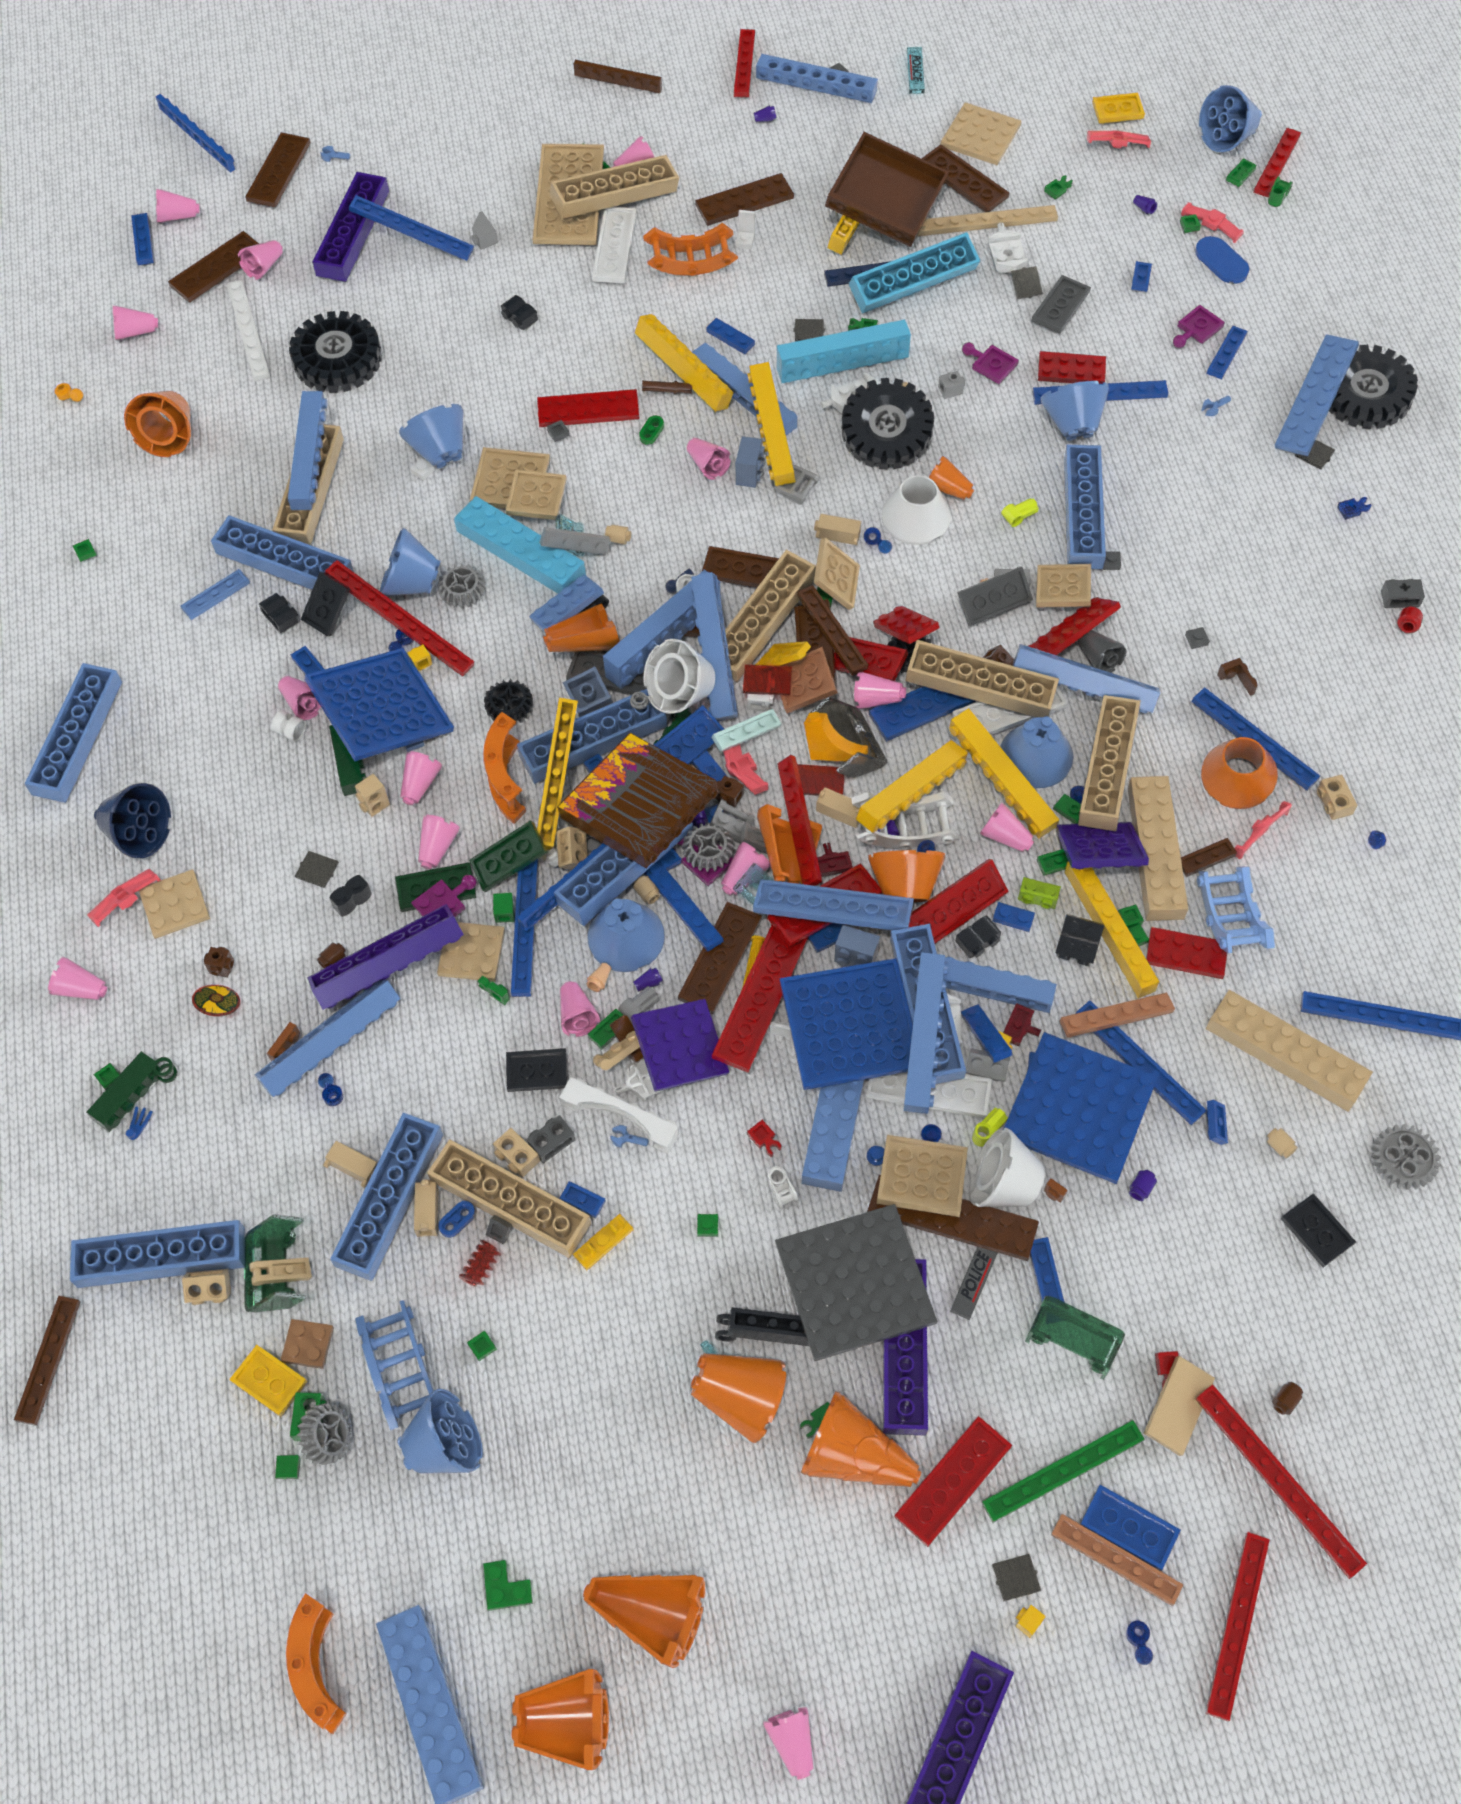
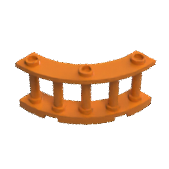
[643,223,738,276]
[483,712,526,824]
[286,1593,347,1734]

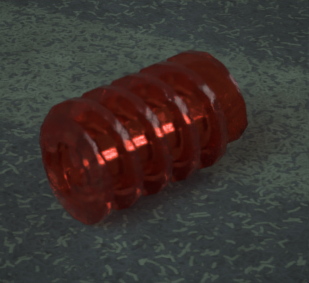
[459,1239,501,1287]

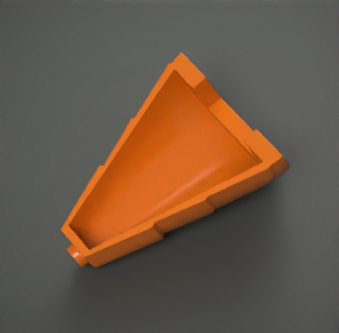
[801,1391,922,1487]
[583,1575,705,1668]

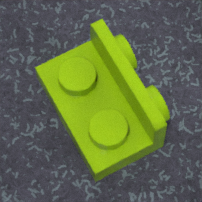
[1018,877,1061,909]

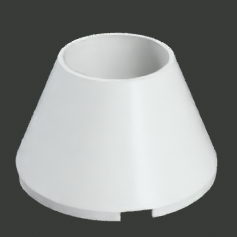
[882,475,951,545]
[643,639,715,714]
[969,1128,1045,1207]

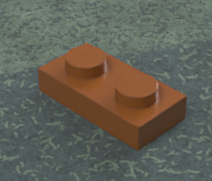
[267,1022,300,1061]

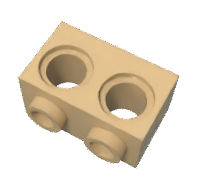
[355,774,390,817]
[1317,774,1358,820]
[556,826,587,870]
[493,1128,540,1178]
[182,1269,231,1305]

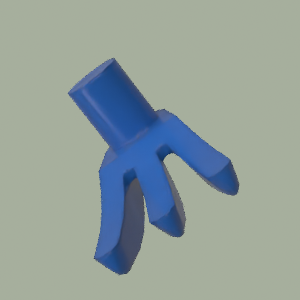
[126,1106,153,1140]

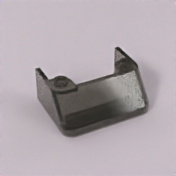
[807,697,887,778]

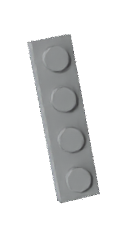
[539,527,611,555]

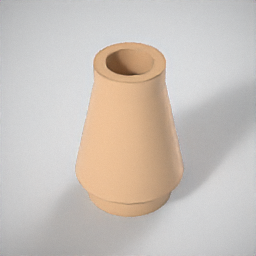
[587,963,611,992]

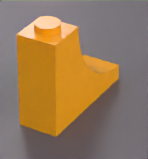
[804,712,869,762]

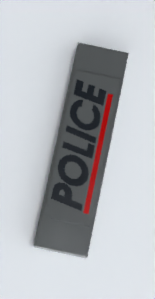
[950,1247,998,1320]

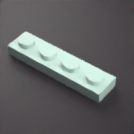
[711,709,782,753]

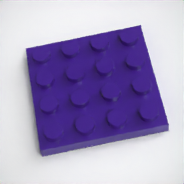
[1056,822,1149,869]
[631,999,729,1092]

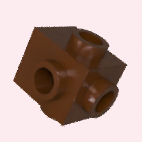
[715,775,744,808]
[204,947,234,978]

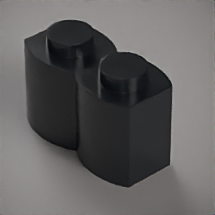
[501,295,538,330]
[259,593,298,633]
[329,875,372,917]
[955,915,1001,958]

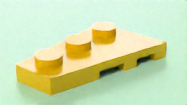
[753,641,811,672]

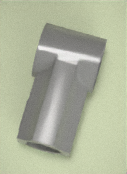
[618,986,659,1024]

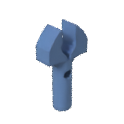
[320,146,350,162]
[1201,396,1231,416]
[610,1125,649,1148]

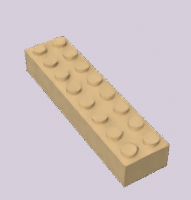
[549,155,679,219]
[272,424,344,545]
[725,549,816,682]
[905,640,1059,717]
[1078,695,1141,831]
[1127,776,1188,921]
[1206,989,1373,1112]
[427,1139,591,1258]

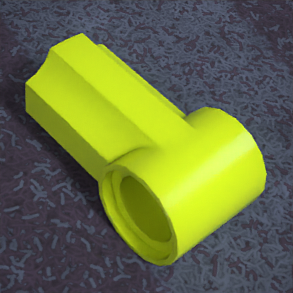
[1001,498,1039,527]
[972,1107,1008,1147]

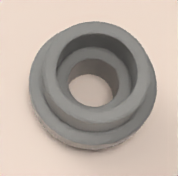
[630,692,649,710]

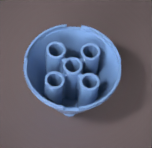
[1199,85,1262,152]
[1041,381,1109,441]
[399,404,463,468]
[380,528,440,596]
[1000,716,1073,788]
[588,898,665,972]
[397,1389,483,1473]

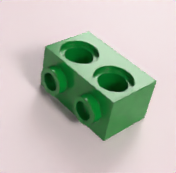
[290,1392,328,1441]

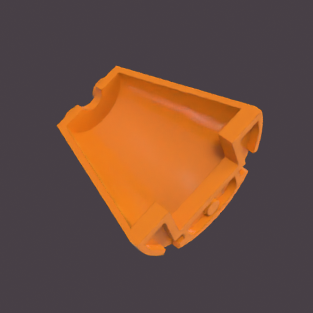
[543,604,619,652]
[757,804,822,884]
[691,1353,786,1443]
[512,1669,609,1770]

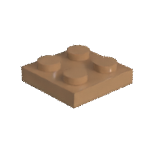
[281,1319,334,1369]

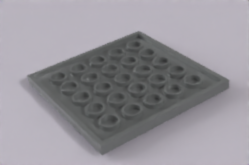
[775,1204,938,1362]

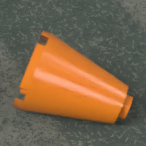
[928,456,974,500]

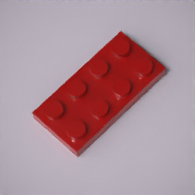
[1038,351,1106,384]
[873,606,940,644]
[834,637,908,681]
[1146,927,1227,979]

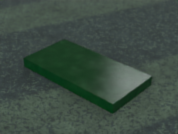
[469,820,548,892]
[395,862,476,912]

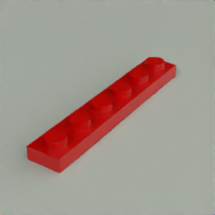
[734,29,755,97]
[1253,128,1302,197]

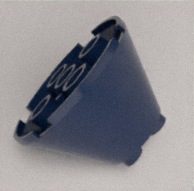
[94,783,171,858]

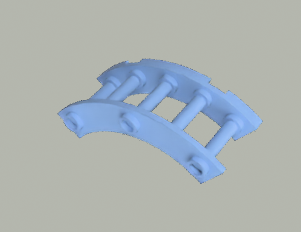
[1197,866,1275,953]

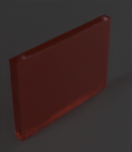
[743,664,792,695]
[797,764,845,796]

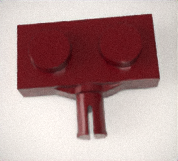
[817,843,853,877]
[1003,1003,1042,1046]

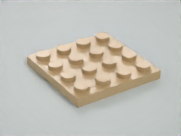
[940,102,1022,165]
[469,447,550,509]
[877,1135,968,1217]

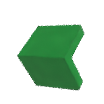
[493,893,515,923]

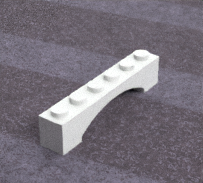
[559,1077,679,1154]

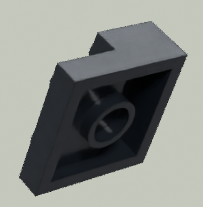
[1055,914,1105,966]

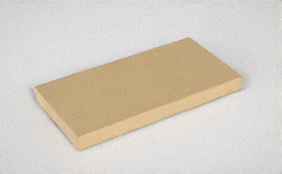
[1143,1356,1215,1456]

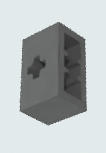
[1381,579,1425,608]

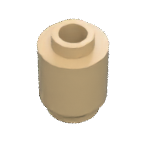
[605,525,631,545]
[633,876,660,904]
[1267,1128,1298,1159]

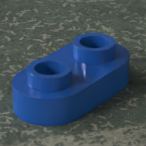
[438,1201,475,1238]

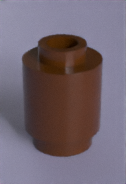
[316,942,346,968]
[1272,1382,1303,1415]

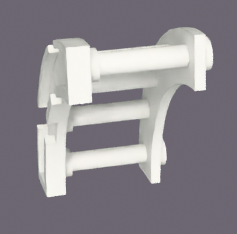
[851,792,960,850]

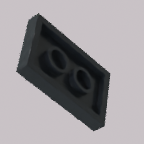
[301,572,351,636]
[506,1048,567,1092]
[1281,1193,1356,1268]

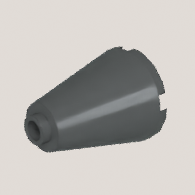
[1078,630,1127,673]

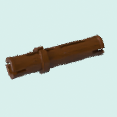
[642,380,692,394]

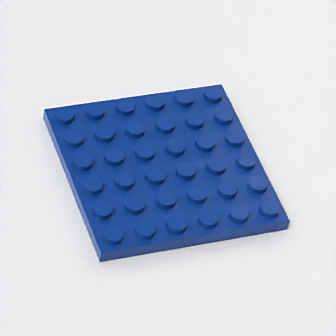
[304,648,454,761]
[780,958,913,1090]
[1003,1032,1158,1184]

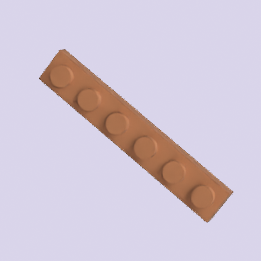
[1059,992,1175,1038]
[1051,1514,1183,1606]

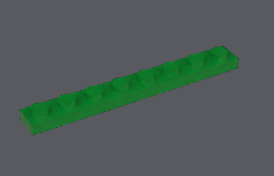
[982,1420,1145,1523]

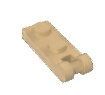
[593,1031,640,1070]
[249,1258,312,1286]

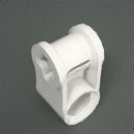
[767,1166,799,1209]

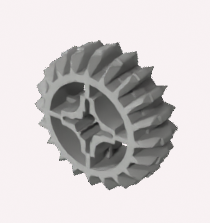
[438,564,486,609]
[682,822,734,872]
[297,1404,352,1465]

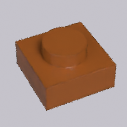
[1044,1178,1068,1203]

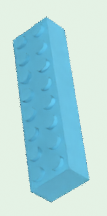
[848,232,980,313]
[776,319,911,383]
[454,496,586,594]

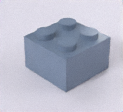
[735,436,765,488]
[562,667,613,717]
[834,925,880,967]

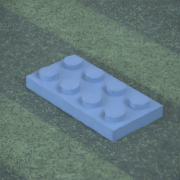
[529,574,604,632]

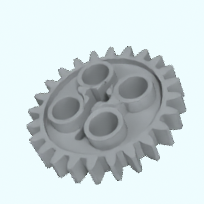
[1371,1124,1441,1190]

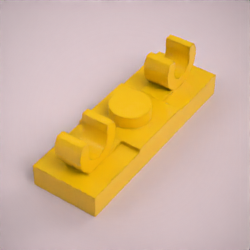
[573,1213,634,1271]

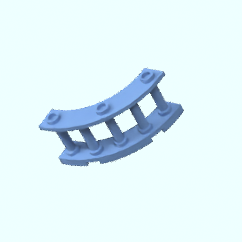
[355,1300,437,1430]

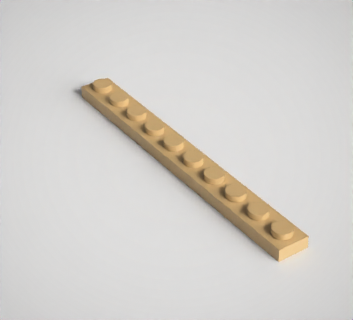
[917,205,1058,236]

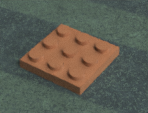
[772,647,838,714]

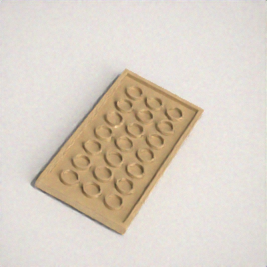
[532,144,604,245]

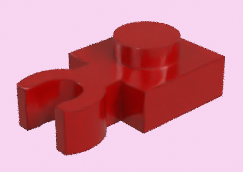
[747,1119,782,1157]
[1155,1351,1179,1388]

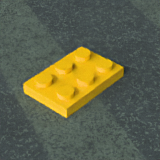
[1092,92,1145,124]
[229,1344,308,1417]

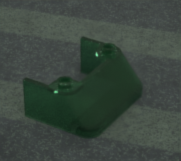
[244,1214,306,1313]
[1025,1296,1125,1380]

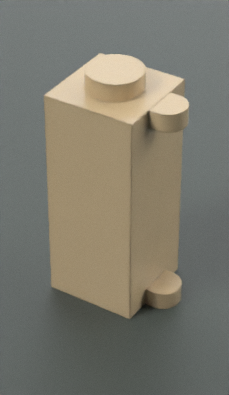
[814,514,861,545]
[816,787,860,828]
[323,1141,378,1188]
[414,1180,439,1237]

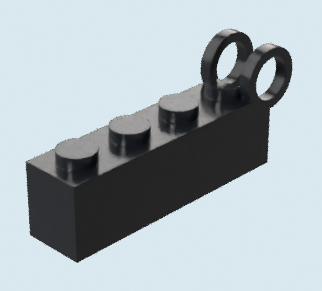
[715,1307,809,1346]

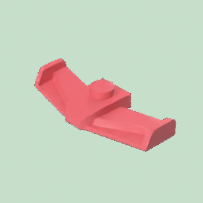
[1087,130,1151,148]
[1181,202,1244,243]
[723,744,768,795]
[1235,801,1292,859]
[87,869,161,927]

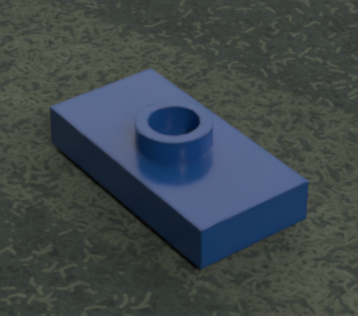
[691,750,728,781]
[808,923,846,953]

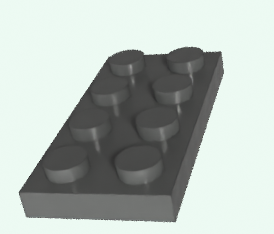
[1031,275,1091,334]
[957,566,1033,626]

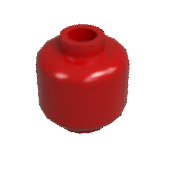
[1397,606,1423,633]

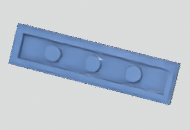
[180,569,250,620]

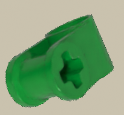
[1268,177,1293,207]

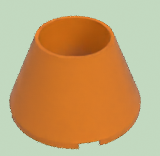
[124,391,191,457]
[1201,737,1278,809]
[868,850,945,903]

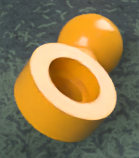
[54,383,83,402]

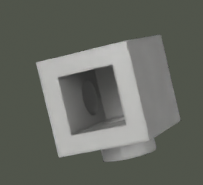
[938,371,965,399]

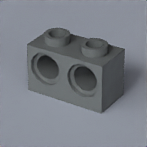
[527,1115,576,1164]

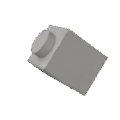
[471,211,498,250]

